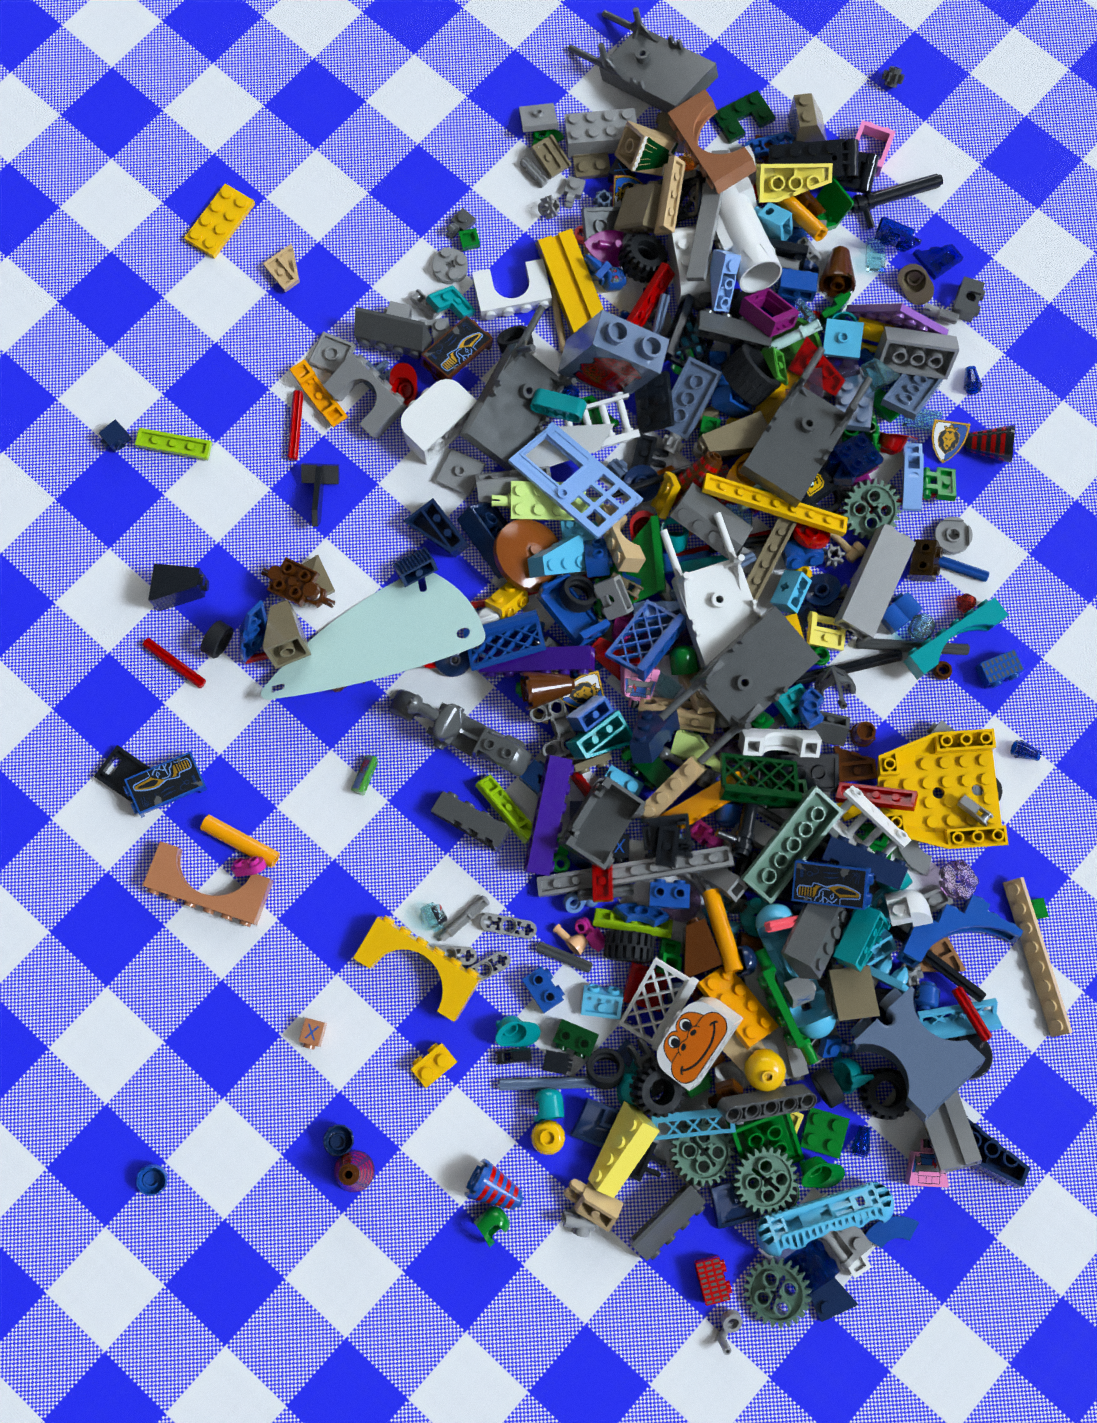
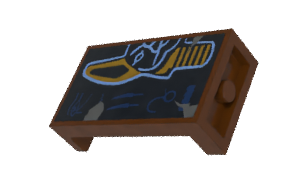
[420,316,493,381]

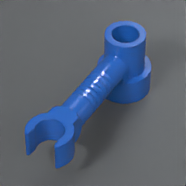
[663,550,710,574]

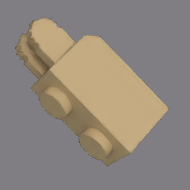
[564,1179,624,1232]

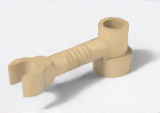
[830,533,867,563]

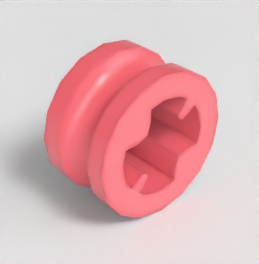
[574,225,584,244]

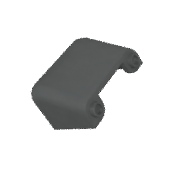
[558,776,646,870]

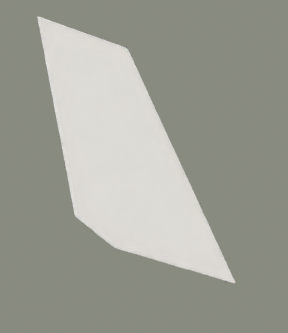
[525,424,615,467]

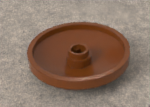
[493,519,559,592]

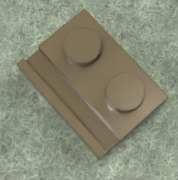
[530,134,572,179]
[573,152,610,180]

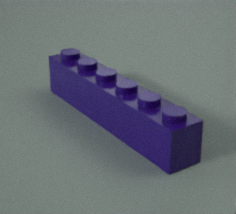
[478,645,595,678]
[523,755,574,876]

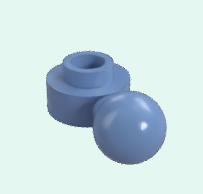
[563,892,598,913]

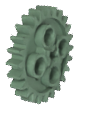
[841,479,902,540]
[669,1118,736,1187]
[732,1145,799,1214]
[743,1256,812,1329]

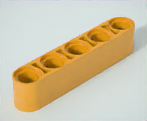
[660,771,747,830]

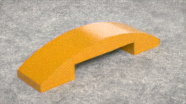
[290,359,348,428]

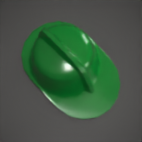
[799,1156,845,1188]

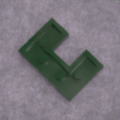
[712,90,776,144]

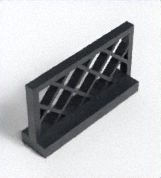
[643,169,706,222]
[664,293,714,369]

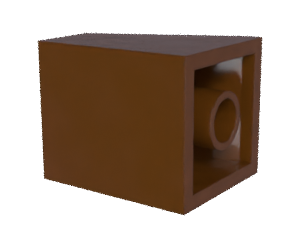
[681,917,723,977]

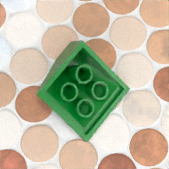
[725,1113,804,1181]

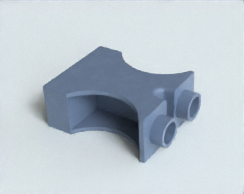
[850,986,986,1123]

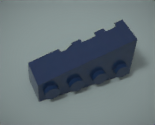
[822,834,909,890]
[967,1116,1030,1188]

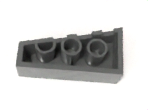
[431,791,510,853]

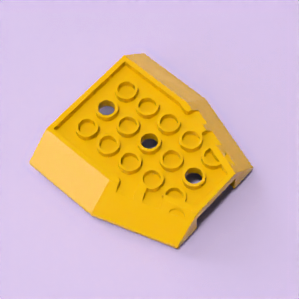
[877,728,1009,849]

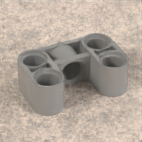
[529,699,575,758]

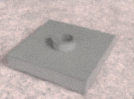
[519,103,558,132]
[436,449,485,497]

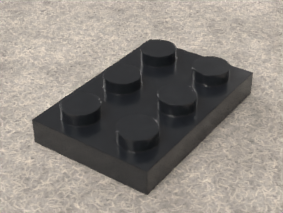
[635,371,675,434]
[779,753,839,792]

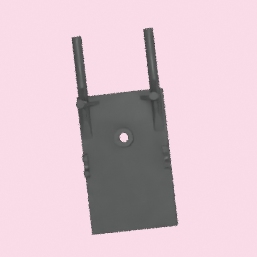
[568,7,718,114]
[459,305,577,471]
[739,347,873,508]
[658,606,820,765]

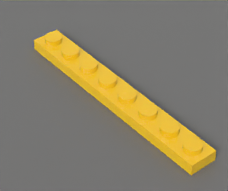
[702,473,848,537]

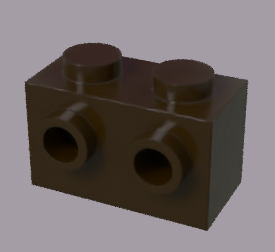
[909,539,943,582]

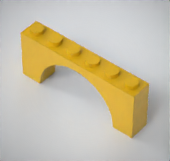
[353,915,482,1022]

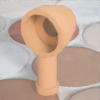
[553,924,588,956]

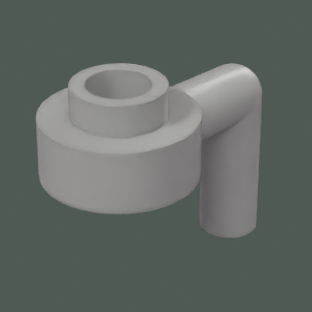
[717,1310,743,1355]

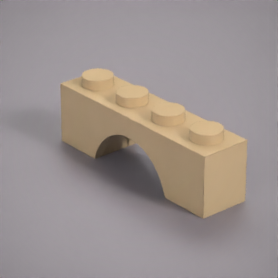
[595,504,646,573]
[641,756,708,825]

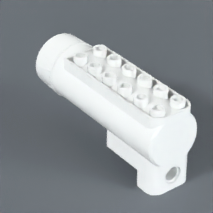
[690,145,782,293]

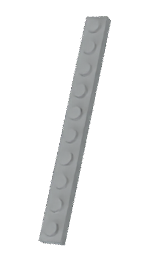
[536,845,734,898]

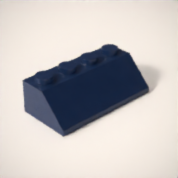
[457,502,508,579]

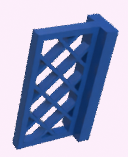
[605,600,686,681]
[463,609,546,671]

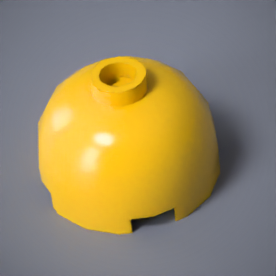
[744,1048,786,1092]

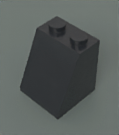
[148,563,209,611]

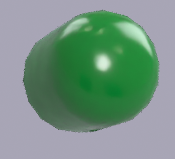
[669,645,699,675]
[473,1206,510,1247]

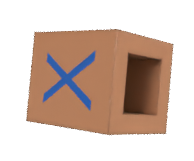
[299,1018,327,1050]

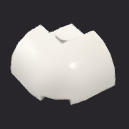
[885,889,933,927]

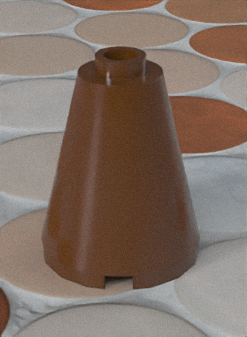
[819,246,856,298]
[520,671,575,711]

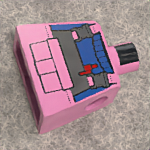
[620,663,660,708]
[905,1139,949,1188]

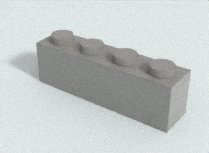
[475,466,551,503]

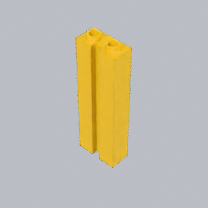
[537,228,604,335]

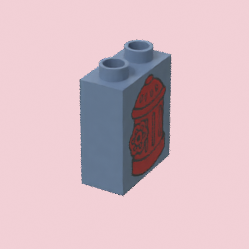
[557,310,670,396]

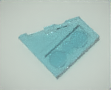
[795,297,825,333]

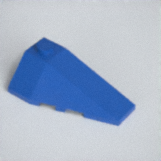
[239,600,267,663]

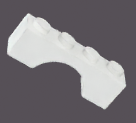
[738,728,822,758]

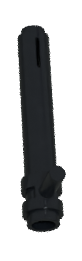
[850,173,943,229]
[715,763,766,859]

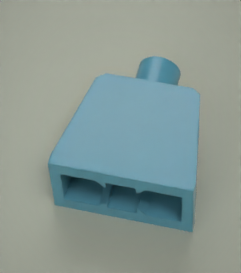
[754,202,793,241]

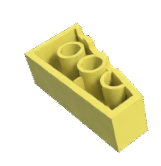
[588,1101,660,1198]

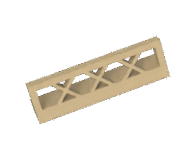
[654,155,686,236]
[638,696,717,734]

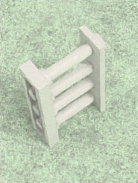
[557,392,640,449]
[829,785,911,857]

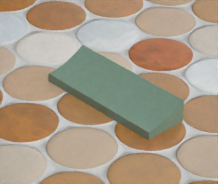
[740,786,844,904]

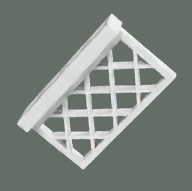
[619,957,699,1051]

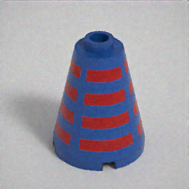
[465,1158,524,1210]

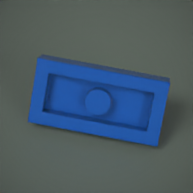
[584,254,612,281]

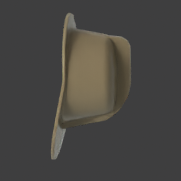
[898,264,934,305]

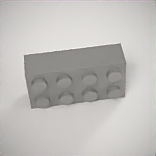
[564,108,637,157]
[874,326,960,380]

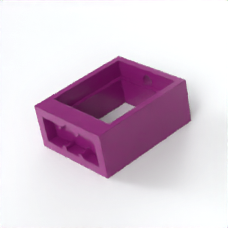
[739,288,800,337]

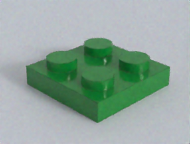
[800,1108,850,1159]

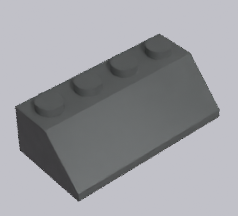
[354,307,432,359]
[693,309,772,352]
[670,482,753,559]
[781,902,850,979]
[629,1182,706,1261]

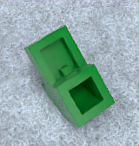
[655,938,682,978]

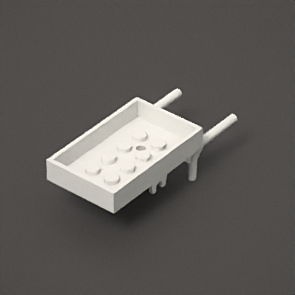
[660,512,761,669]

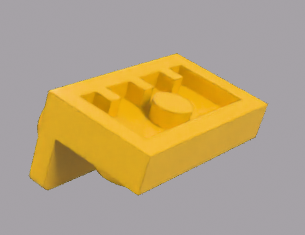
[410,1043,457,1088]

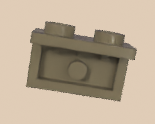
[566,752,612,775]

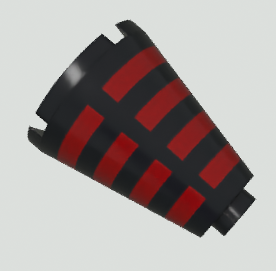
[963,425,1015,463]

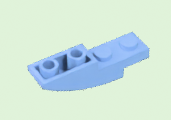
[902,443,924,511]

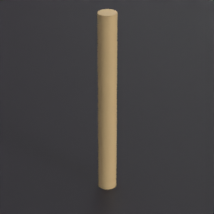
[550,285,566,354]

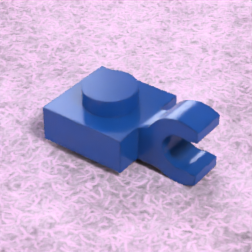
[817,1035,853,1058]

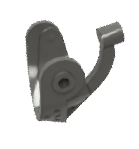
[814,666,856,709]

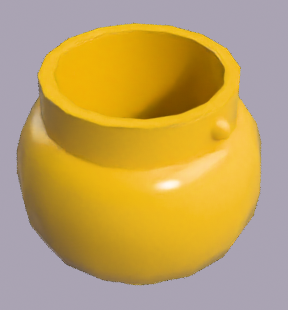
[531,1120,565,1155]

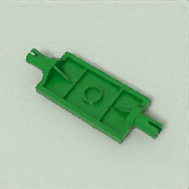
[755,948,819,1066]

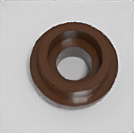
[933,661,952,680]

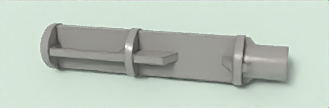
[439,895,490,942]

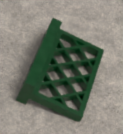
[719,752,802,808]

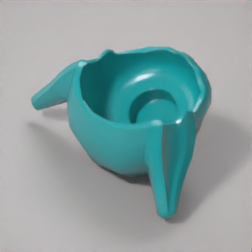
[832,1051,874,1094]

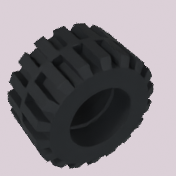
[618,232,668,283]
[603,930,655,963]
[629,1062,685,1118]
[858,1068,910,1120]

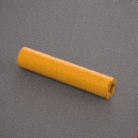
[776,196,828,241]
[200,814,280,868]
[702,888,744,974]

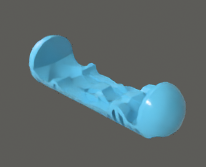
[755,904,836,1039]
[755,1182,894,1257]

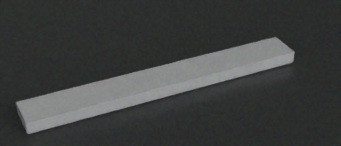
[686,150,730,281]

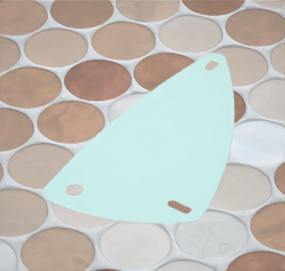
[261,573,485,700]

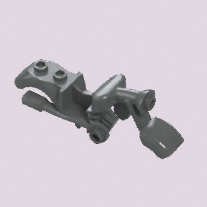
[389,689,532,776]

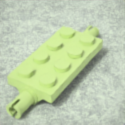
[491,481,604,521]

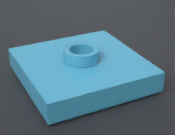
[823,318,864,360]

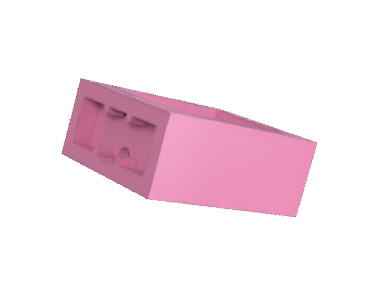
[855,120,896,177]

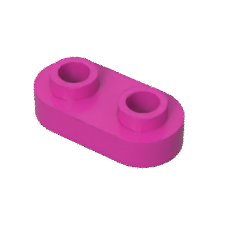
[612,612,634,643]
[231,856,267,877]

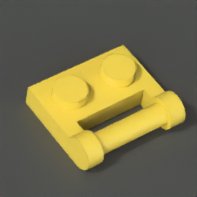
[806,611,846,651]

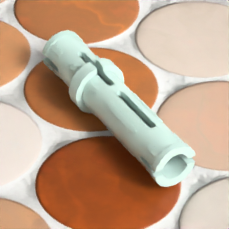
[769,319,823,350]

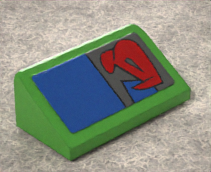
[351,755,379,795]

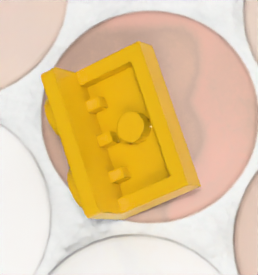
[485,582,529,619]

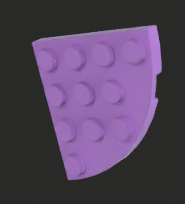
[846,303,949,335]

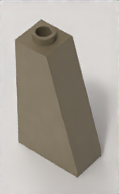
[697,411,768,456]

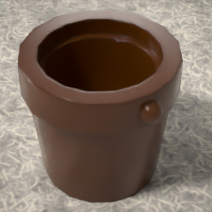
[849,721,876,748]
[736,932,764,952]

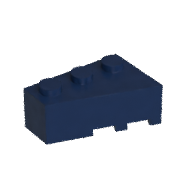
[403,498,470,557]
[629,710,680,764]

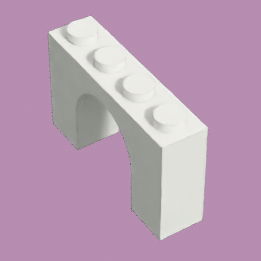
[472,259,552,320]

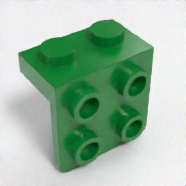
[815,178,854,231]

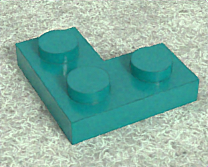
[426,285,476,320]

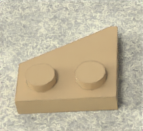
[263,244,300,293]

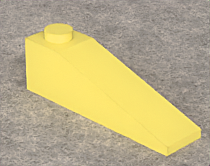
[756,163,833,203]

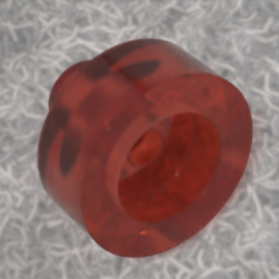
[956,593,976,613]

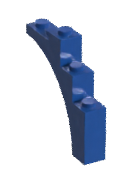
[896,895,1023,968]

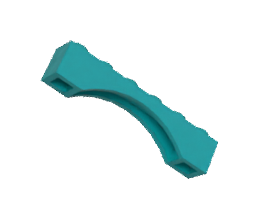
[903,597,1009,680]

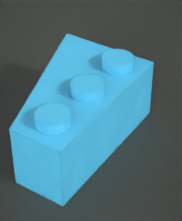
[527,533,586,578]

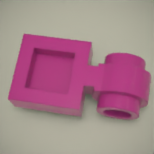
[690,820,724,849]
[575,917,605,952]

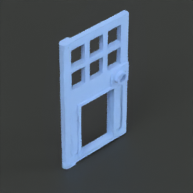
[508,422,643,539]

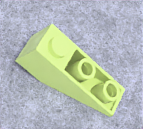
[671,729,730,772]

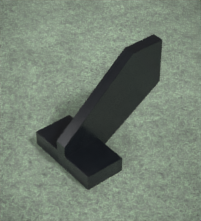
[301,463,340,527]

